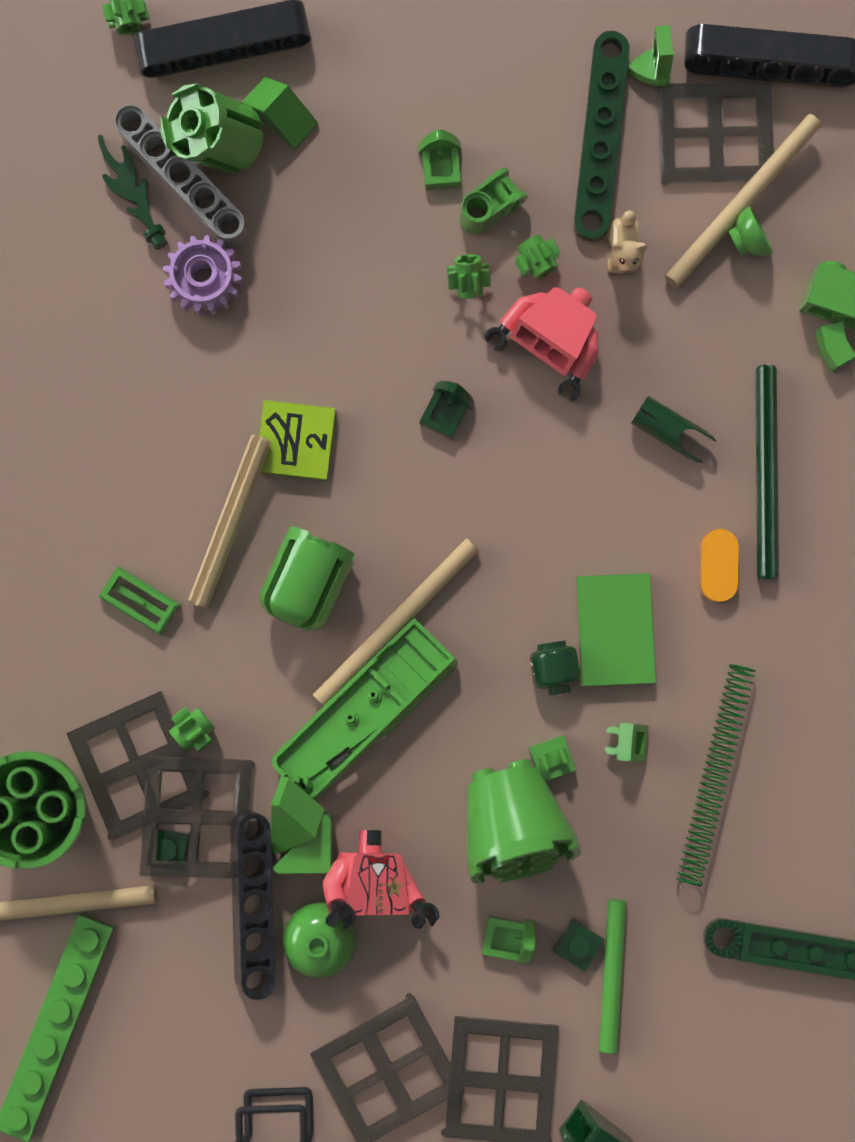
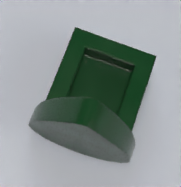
[419,381,475,440]

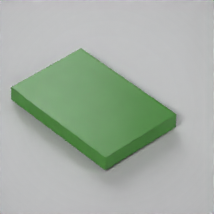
[576,573,656,686]

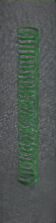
[676,664,756,887]

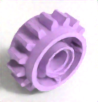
[163,235,243,316]

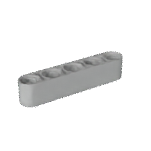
[114,104,249,249]

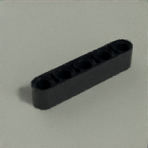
[134,0,311,78]
[684,24,855,87]
[230,810,275,1000]

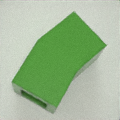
[815,322,855,372]

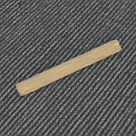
[188,435,271,608]

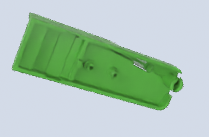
[272,618,458,800]

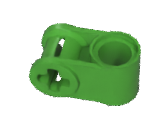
[459,167,528,234]

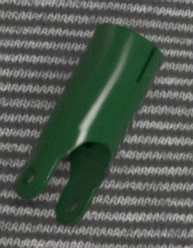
[631,396,717,463]

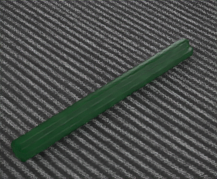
[755,364,779,580]

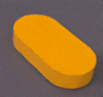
[699,529,739,602]

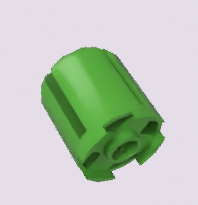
[161,84,264,174]
[259,526,355,631]

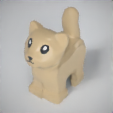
[607,210,647,275]

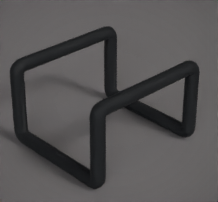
[235,1087,313,1142]

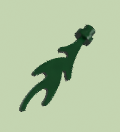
[98,135,168,250]

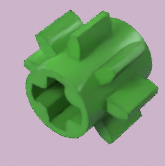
[102,0,149,35]
[515,235,561,280]
[447,254,491,299]
[169,707,215,752]

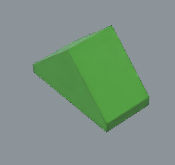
[242,77,318,150]
[271,776,325,854]
[272,812,333,874]

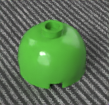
[282,901,357,979]

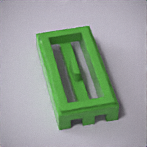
[98,566,181,636]

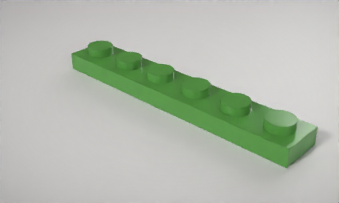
[0,913,116,1142]

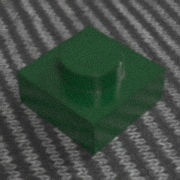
[146,827,190,871]
[552,918,604,972]

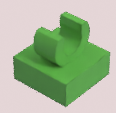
[605,723,648,762]
[529,735,576,781]

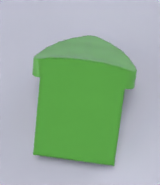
[628,25,674,87]
[418,129,461,189]
[482,915,535,965]

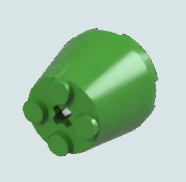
[0,751,86,869]
[467,759,581,884]

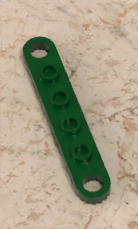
[573,31,629,242]
[703,918,855,980]

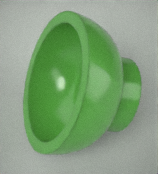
[729,206,773,256]

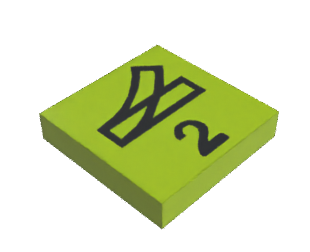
[259,400,336,481]

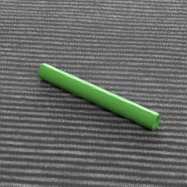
[599,899,627,1054]

